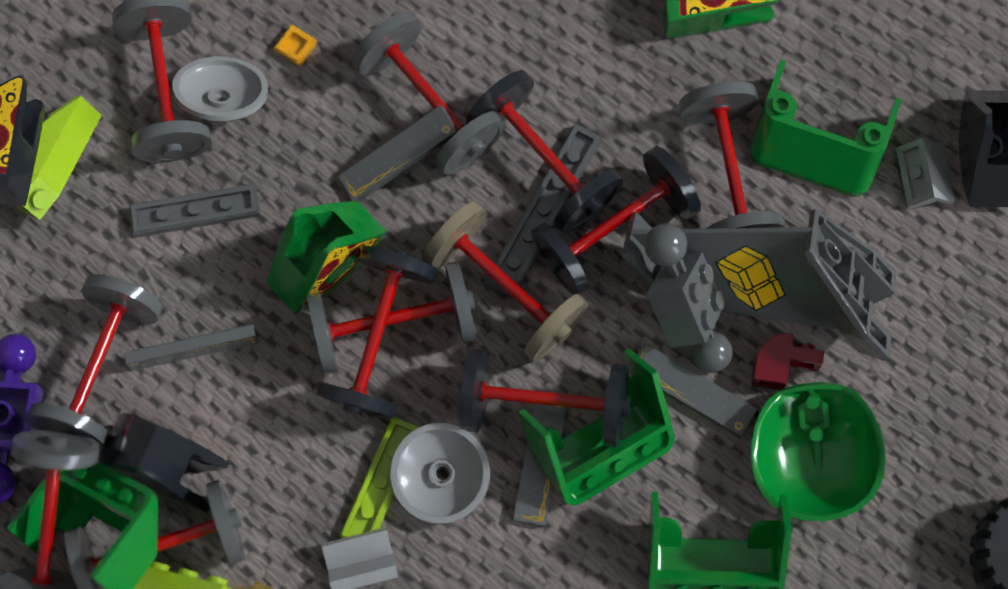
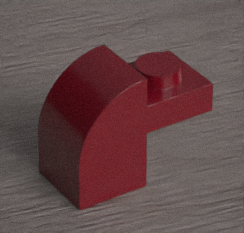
[751,333,825,390]

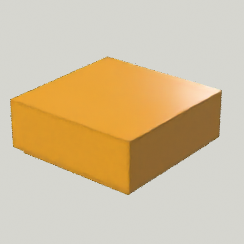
[274,24,317,67]

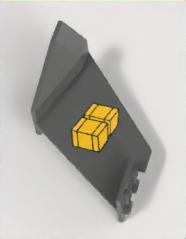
[621,209,896,361]

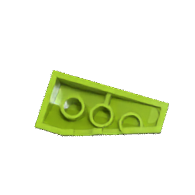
[15,95,102,220]

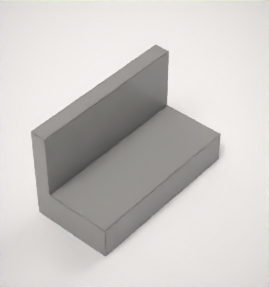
[896,138,955,208]
[321,528,398,589]

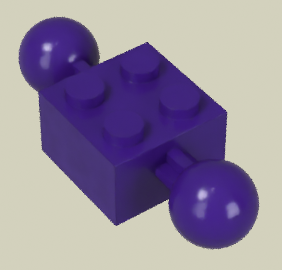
[0,333,46,503]

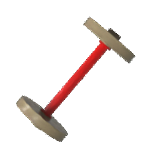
[422,201,589,363]

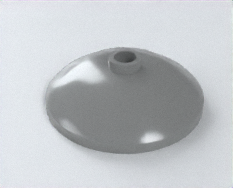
[172,57,268,122]
[390,423,490,523]

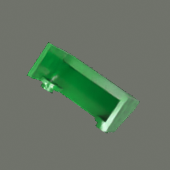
[749,60,902,197]
[518,348,675,506]
[6,462,158,589]
[648,491,792,589]

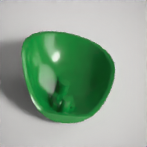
[751,382,886,522]

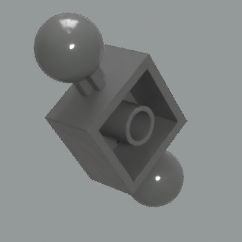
[644,223,733,373]

